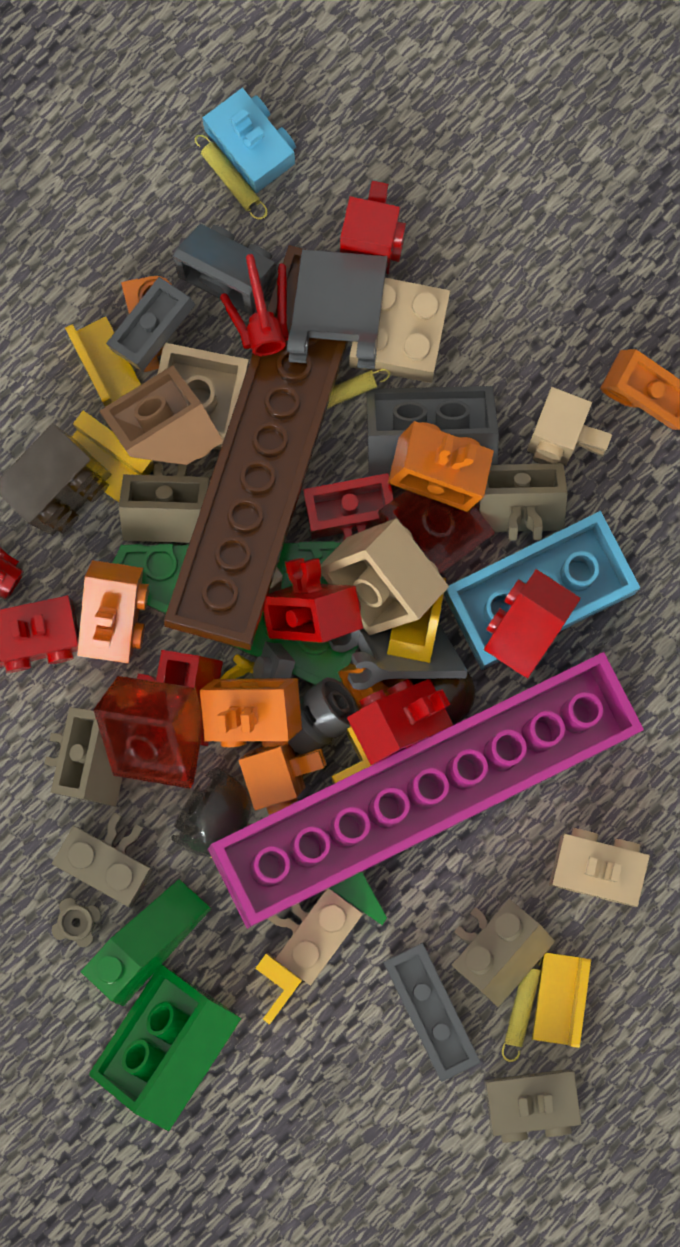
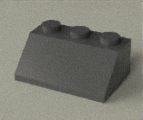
[366,386,499,477]

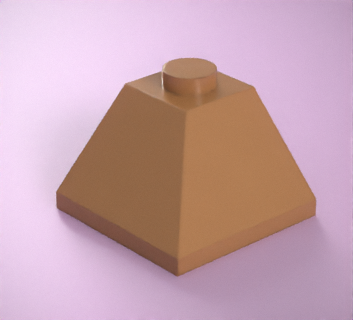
[99,365,223,465]

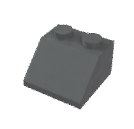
[173,223,276,316]

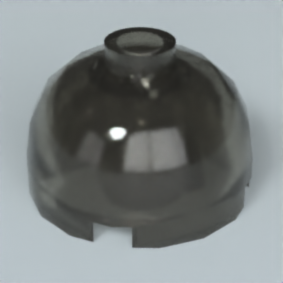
[171,767,252,857]

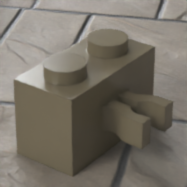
[475,463,568,540]
[119,464,210,543]
[44,707,135,807]
[52,812,154,907]
[452,899,556,1007]
[484,1069,582,1143]

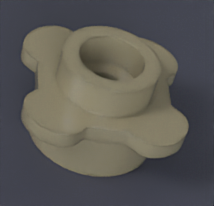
[52,898,101,947]

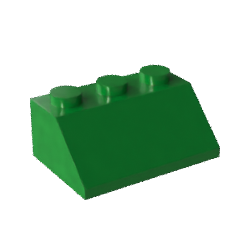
[88,965,242,1131]

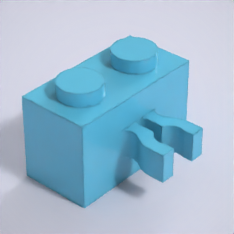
[202,87,296,193]

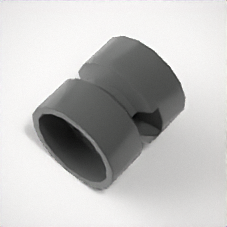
[288,677,359,755]

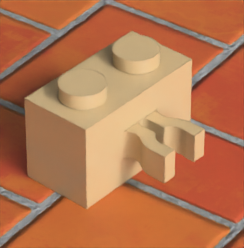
[527,387,612,466]
[549,828,650,907]
[268,888,363,986]

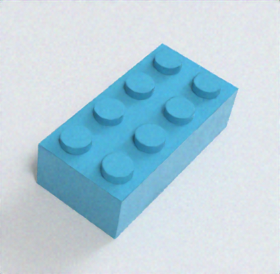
[443,511,640,670]

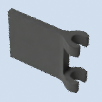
[287,250,387,369]
[328,625,468,690]

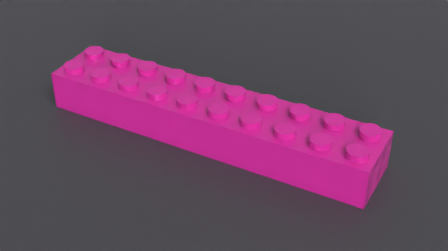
[208,652,644,929]

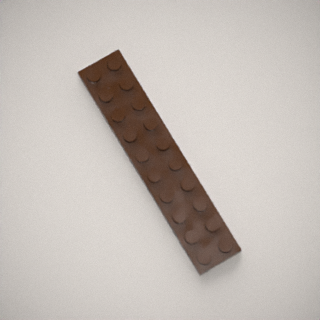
[164,245,348,650]

